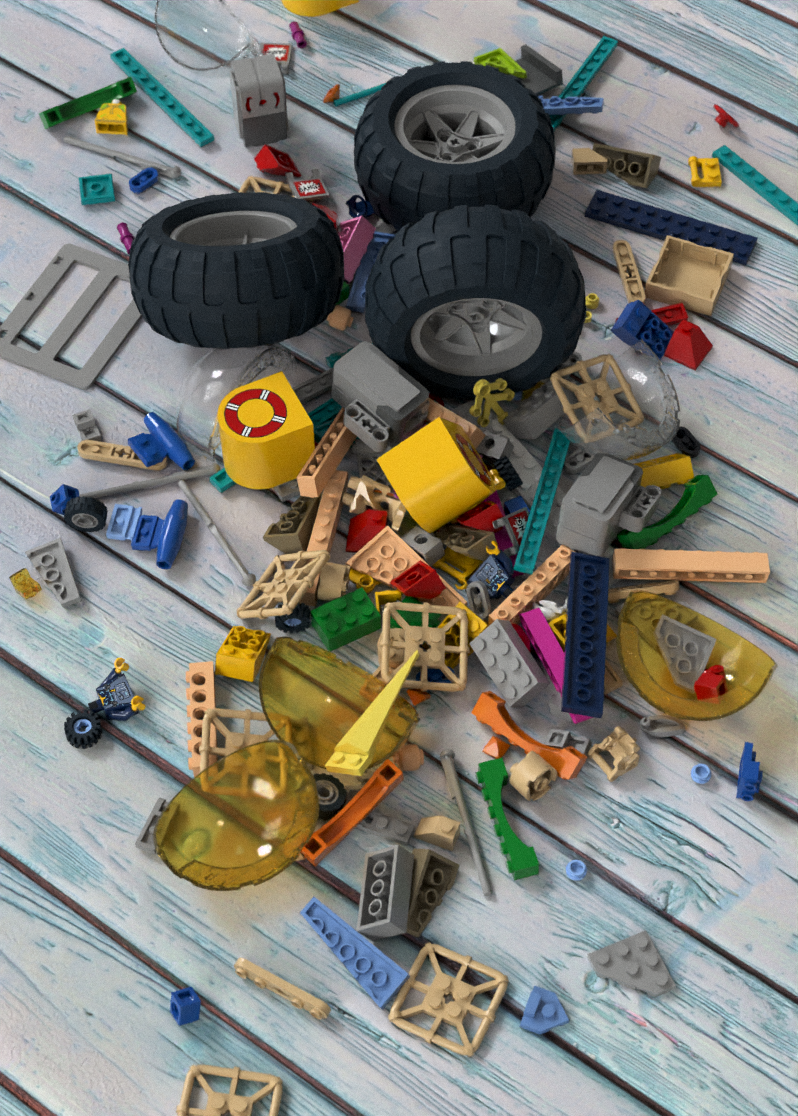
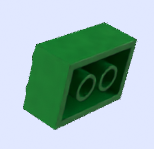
[310,587,381,652]

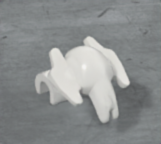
[532,599,568,623]

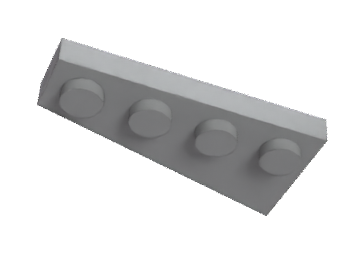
[25,538,82,608]

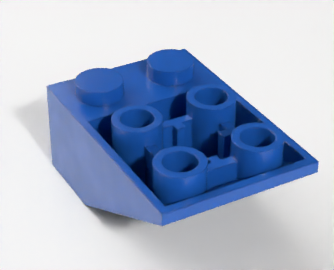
[611,300,674,361]

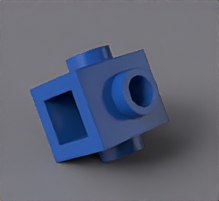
[50,484,80,515]

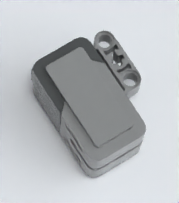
[229,53,288,147]
[331,341,430,452]
[555,453,662,557]

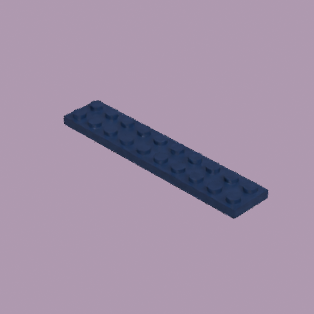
[585,190,758,265]
[561,552,610,718]

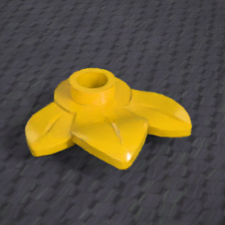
[348,568,381,593]

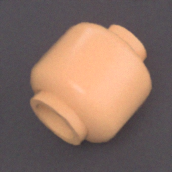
[327,305,354,331]
[393,744,424,771]

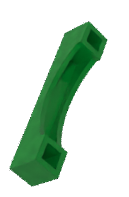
[39,77,137,129]
[617,475,718,549]
[475,758,539,880]

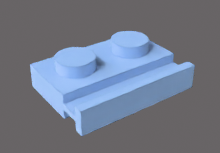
[106,504,143,542]

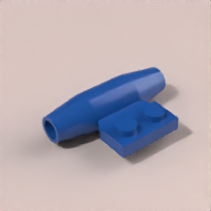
[128,412,195,470]
[131,499,188,569]

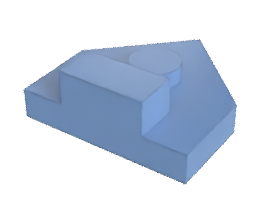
[520,986,569,1035]

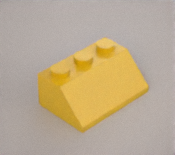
[634,453,694,489]

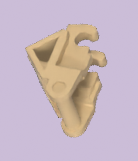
[587,726,641,782]

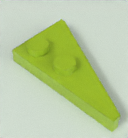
[473,48,527,79]

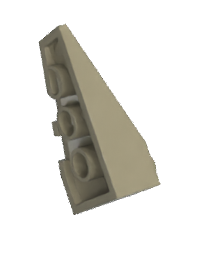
[592,143,661,188]
[263,494,321,554]
[430,523,499,562]
[406,848,460,938]

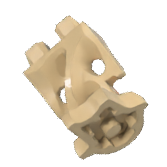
[341,475,406,532]

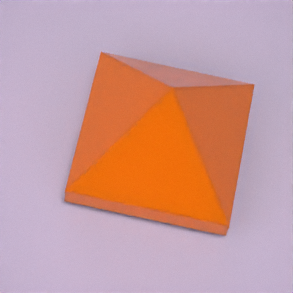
[323,84,340,103]
[407,688,431,706]
[482,736,510,759]

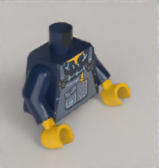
[455,541,515,600]
[88,657,145,721]

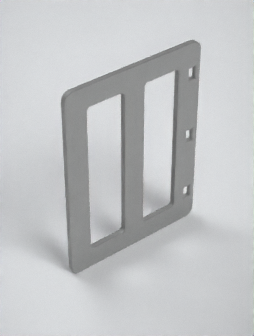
[0,244,142,390]

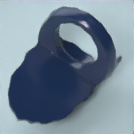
[346,194,374,218]

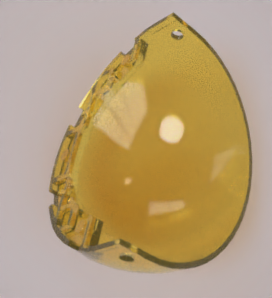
[616,590,778,721]
[259,637,420,770]
[153,740,319,891]

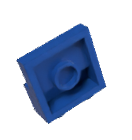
[736,742,763,801]

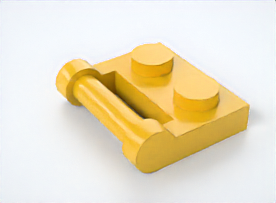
[688,156,722,187]
[432,547,483,585]

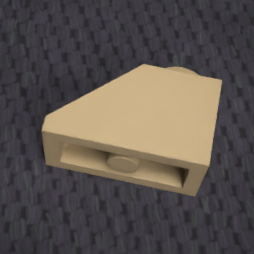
[571,148,607,175]
[414,815,460,851]

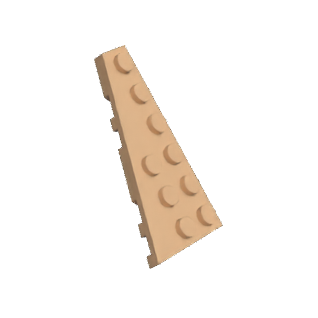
[346,525,468,615]

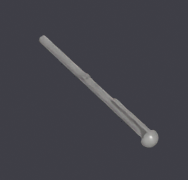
[64,136,181,178]
[79,463,221,499]
[178,480,256,586]
[440,749,492,896]

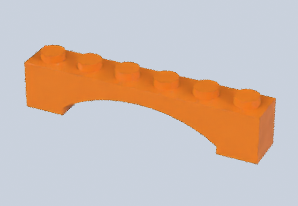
[471,691,588,780]
[298,759,404,867]

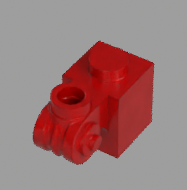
[694,665,728,704]

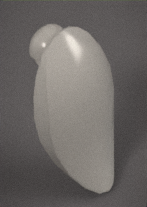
[639,715,685,737]

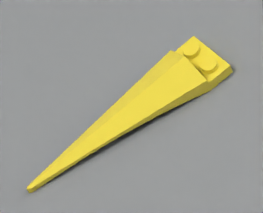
[325,650,419,776]

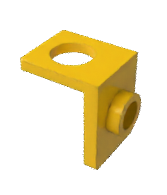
[375,590,402,614]

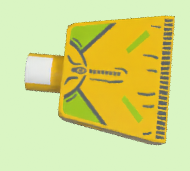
[95,99,128,135]

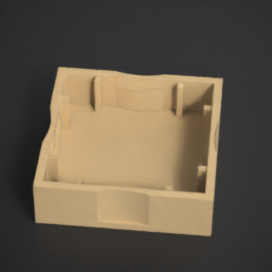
[645,235,734,316]

